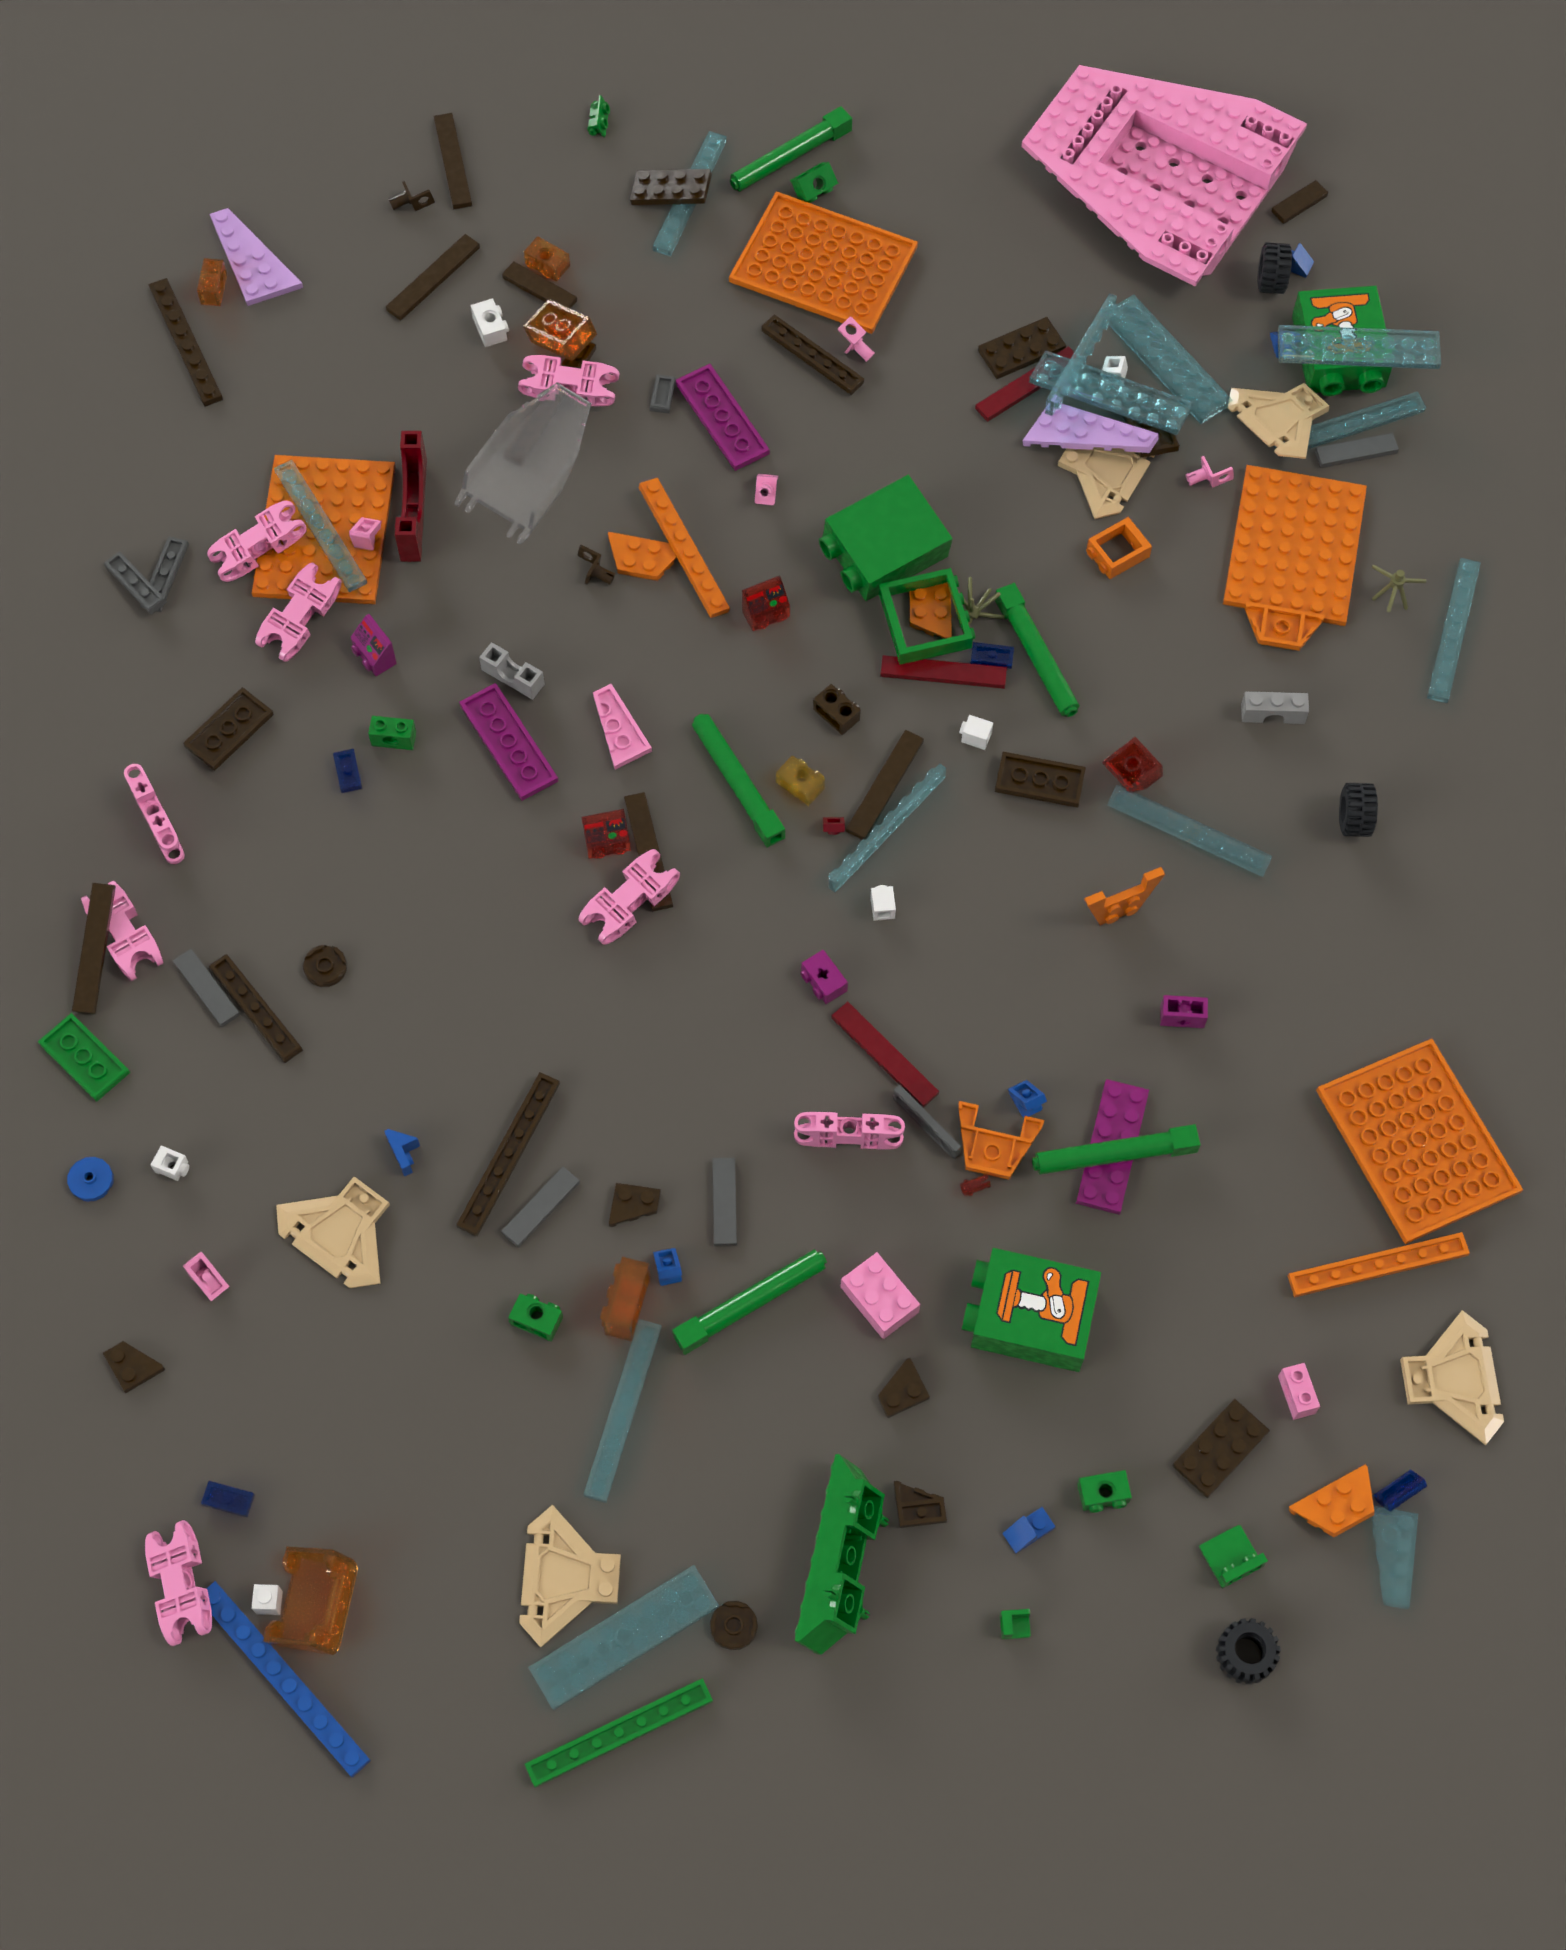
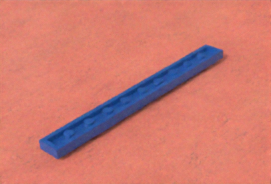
[203,1581,371,1778]

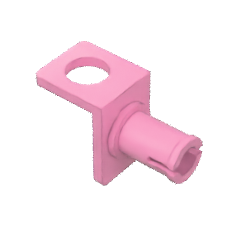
[838,317,875,362]
[1186,456,1234,488]
[755,474,778,505]

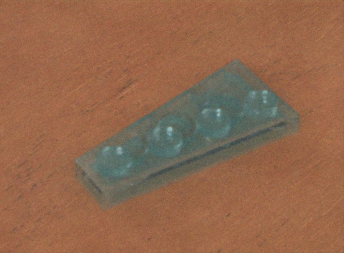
[1372,1506,1418,1609]

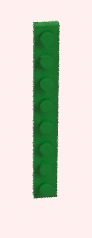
[525,1678,713,1788]

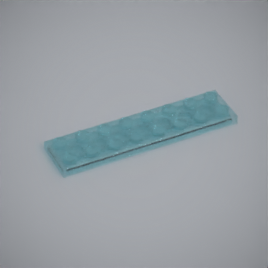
[1102,294,1233,424]
[1278,325,1441,369]
[1029,351,1193,435]
[528,1565,719,1711]

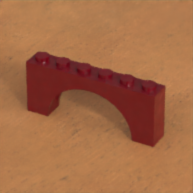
[395,431,427,562]

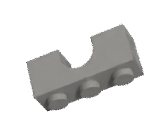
[479,642,545,700]
[1241,692,1309,724]

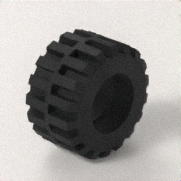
[1257,242,1292,294]
[1339,783,1378,837]
[1216,1618,1281,1685]

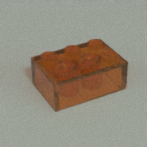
[523,299,597,361]
[600,1257,651,1341]

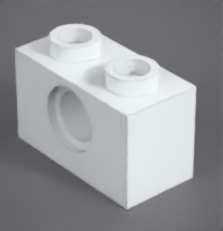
[471,298,509,347]

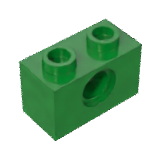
[790,162,839,203]
[368,716,416,750]
[508,1293,563,1342]
[1077,1470,1132,1513]

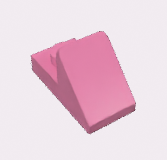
[349,517,381,550]
[183,1252,229,1301]

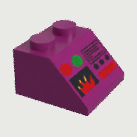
[351,614,397,676]

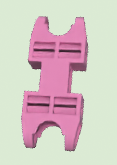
[518,355,620,406]
[207,501,306,582]
[255,563,342,662]
[124,764,185,864]
[579,849,680,945]
[81,881,164,981]
[794,1112,905,1149]
[145,1520,212,1646]

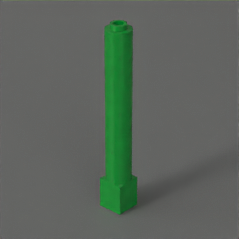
[730,106,852,192]
[995,582,1080,717]
[692,714,785,848]
[1032,1124,1201,1175]
[672,1249,827,1355]

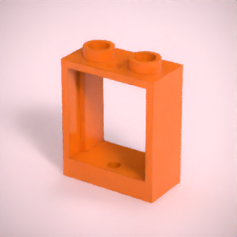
[1086,517,1152,579]

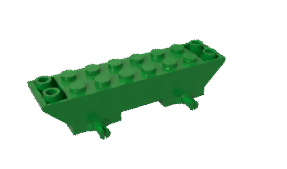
[795,1454,889,1655]

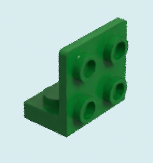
[1199,1525,1268,1589]

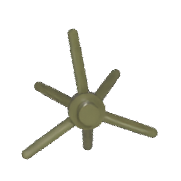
[1372,565,1427,613]
[958,577,1004,626]

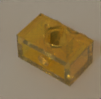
[776,755,825,806]

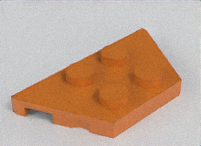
[608,532,677,581]
[909,583,952,639]
[1244,602,1325,651]
[1289,1464,1374,1537]

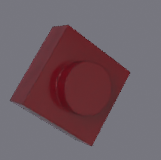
[823,817,845,835]

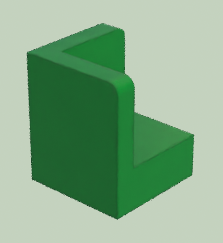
[1000,1609,1031,1640]

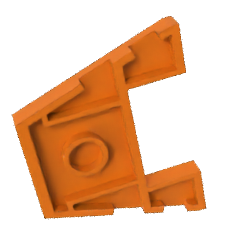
[1084,867,1165,925]
[958,1101,1045,1180]

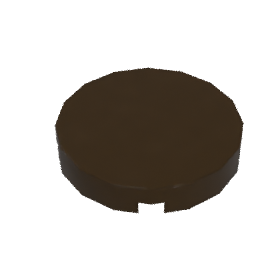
[303,945,347,987]
[710,1601,758,1650]

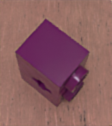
[800,950,848,1004]
[1160,995,1208,1028]

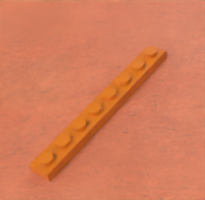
[638,477,730,618]
[1287,1232,1470,1298]

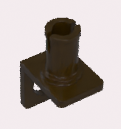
[388,181,435,212]
[577,545,616,585]

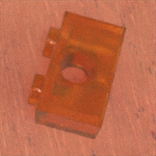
[524,236,570,282]
[197,258,227,306]

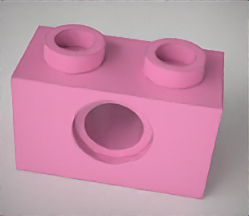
[1278,1363,1320,1420]

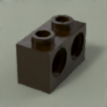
[813,684,861,735]

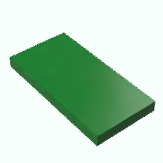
[38,1013,130,1102]

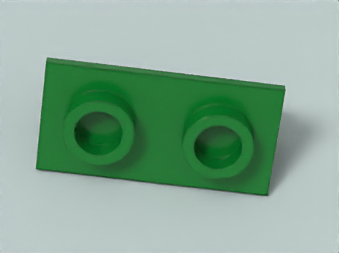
[587,95,610,137]

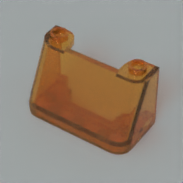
[263,1546,358,1655]

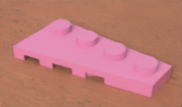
[593,684,652,770]

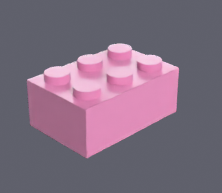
[841,1252,920,1339]

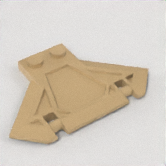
[1228,383,1329,459]
[1058,447,1155,519]
[276,1177,390,1288]
[1400,1310,1504,1445]
[519,1505,621,1648]

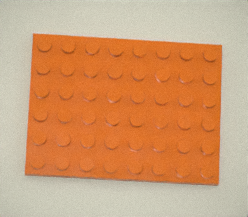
[729,191,918,334]
[252,455,396,605]
[1223,465,1367,626]
[1316,1039,1523,1244]

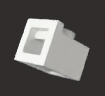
[1101,356,1128,388]
[151,1146,189,1181]

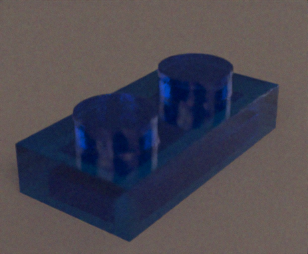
[970,642,1014,669]
[333,749,362,793]
[1374,1470,1427,1512]
[201,1481,255,1517]

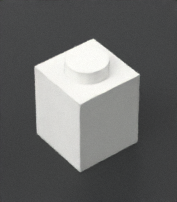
[959,715,993,750]
[870,885,896,921]
[251,1584,283,1615]

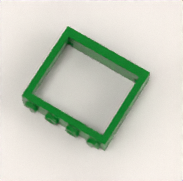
[879,568,975,665]

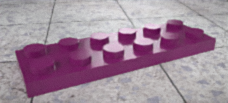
[676,364,770,471]
[459,683,559,801]
[1076,1079,1149,1215]

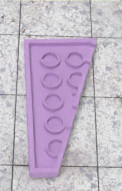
[210,208,303,306]
[1023,400,1159,453]

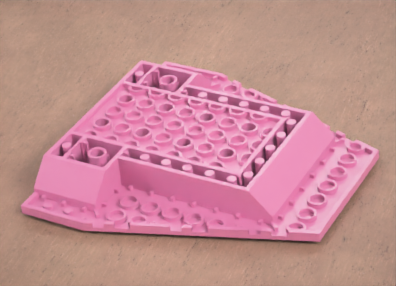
[1021,65,1307,286]

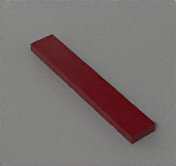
[975,346,1081,422]
[880,655,1007,689]
[832,1001,939,1108]

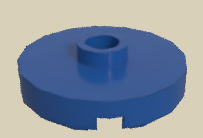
[67,1157,114,1202]

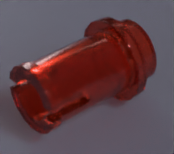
[960,1174,991,1197]

